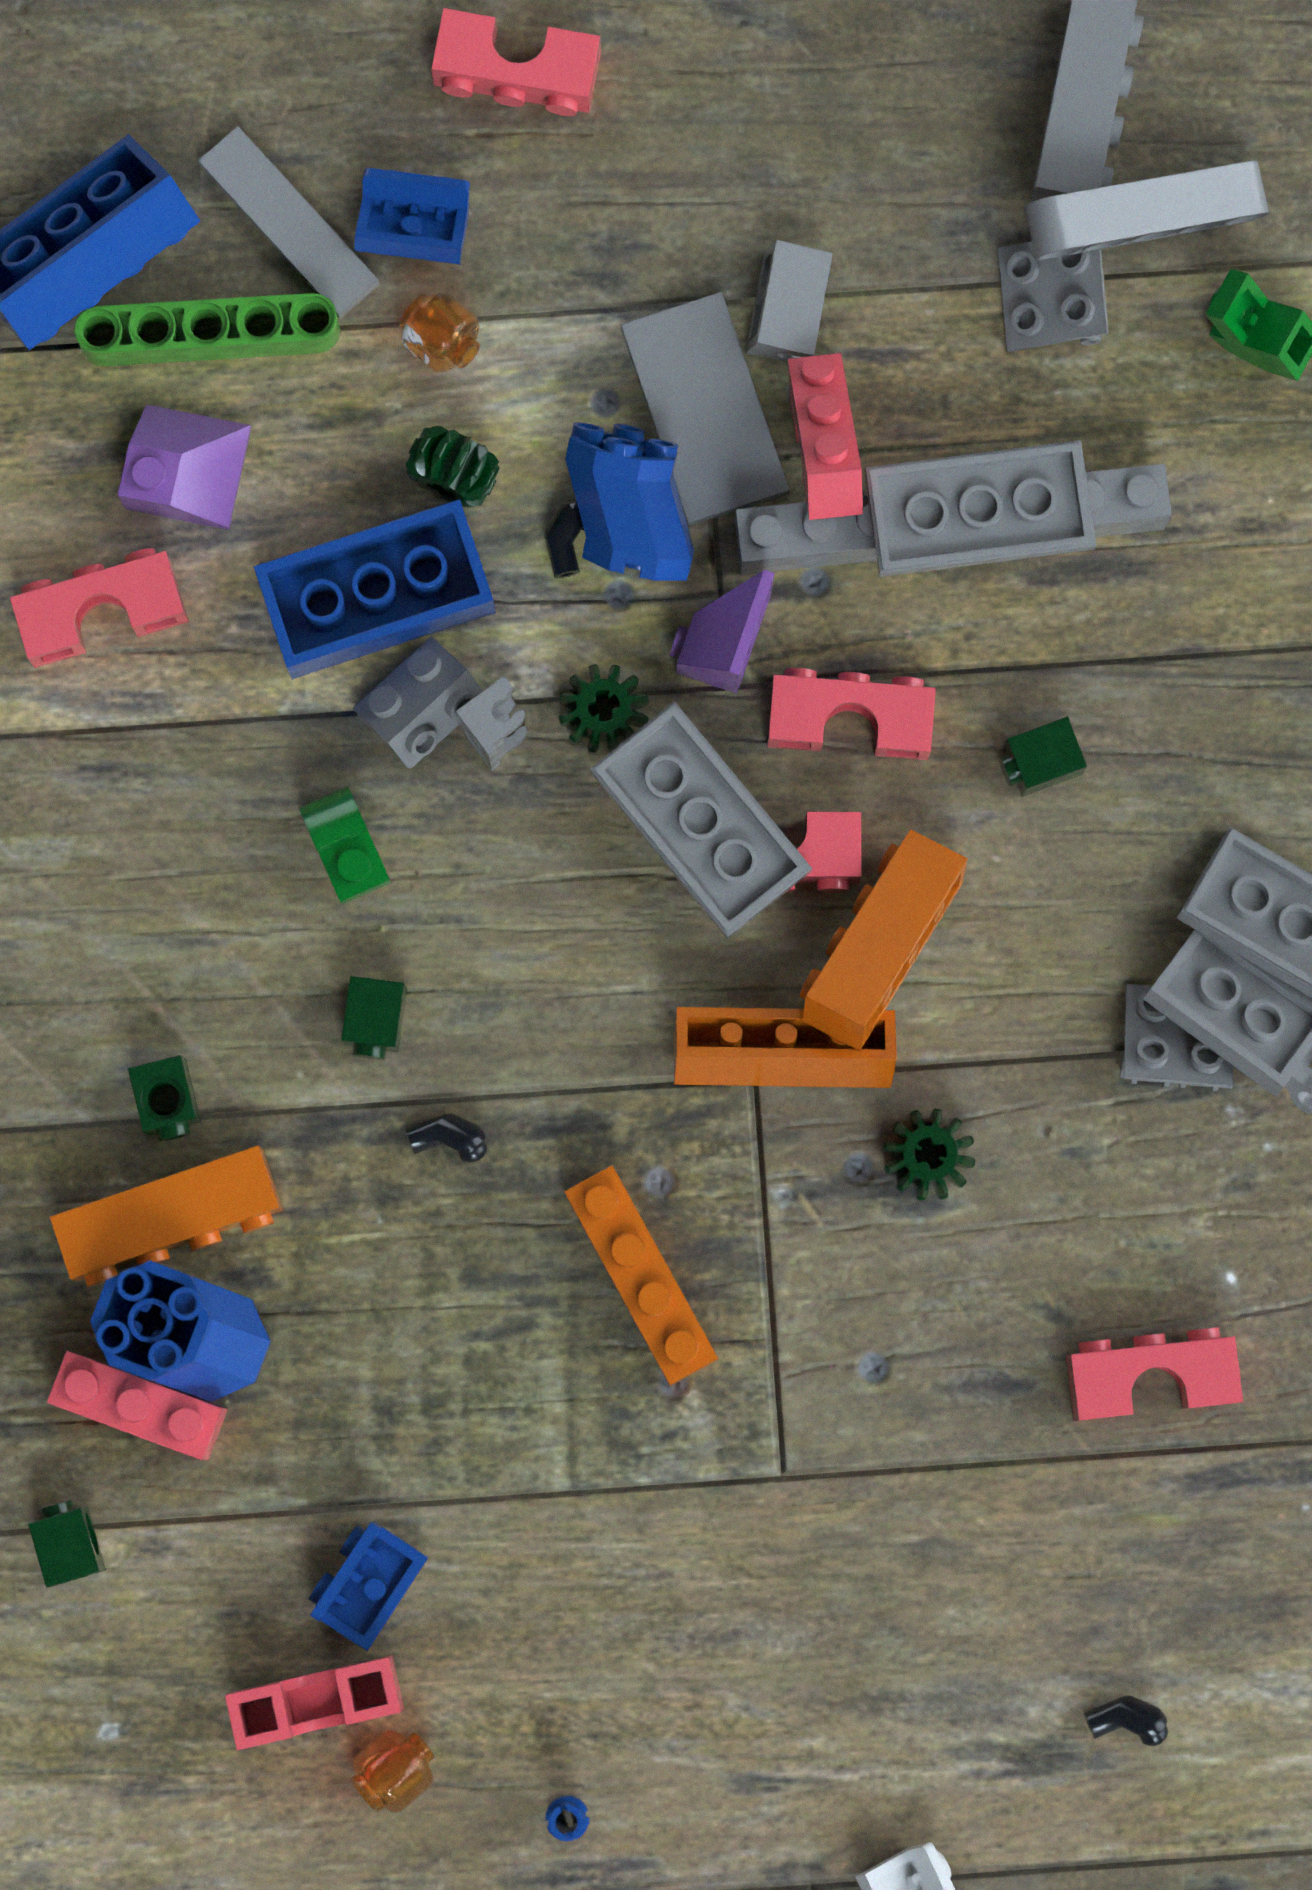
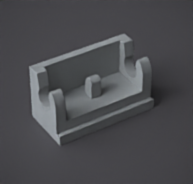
[745,240,833,362]
[456,676,527,771]

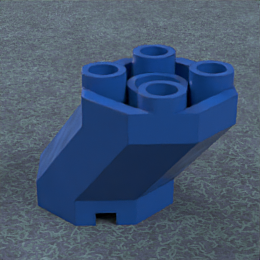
[565,422,694,581]
[90,1260,272,1402]

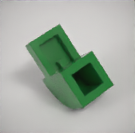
[1206,268,1312,381]
[299,786,391,905]

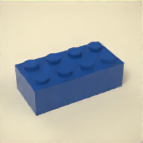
[0,134,201,350]
[253,499,496,679]

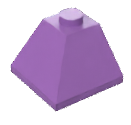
[118,404,251,530]
[670,570,774,694]

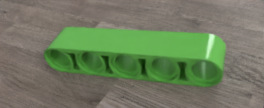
[74,293,341,366]

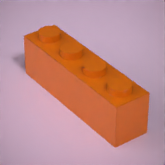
[799,829,968,1051]
[674,1007,897,1088]
[50,1145,284,1287]
[564,1165,718,1386]

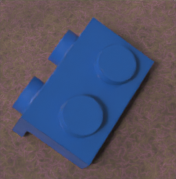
[354,168,470,264]
[308,1521,429,1651]

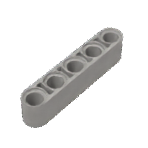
[1024,161,1270,260]

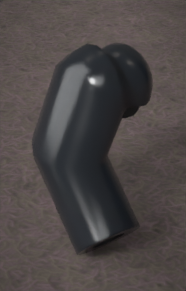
[544,499,584,579]
[405,1114,487,1163]
[1084,1696,1168,1746]

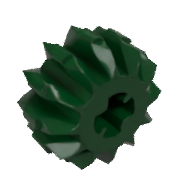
[405,426,500,508]
[559,664,649,755]
[883,1109,975,1201]

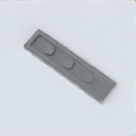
[198,126,380,319]

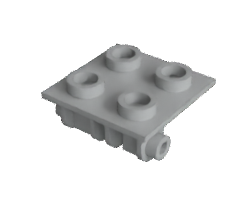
[998,241,1109,352]
[1120,984,1233,1092]

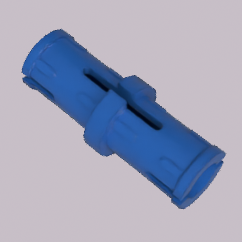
[545,1796,589,1841]

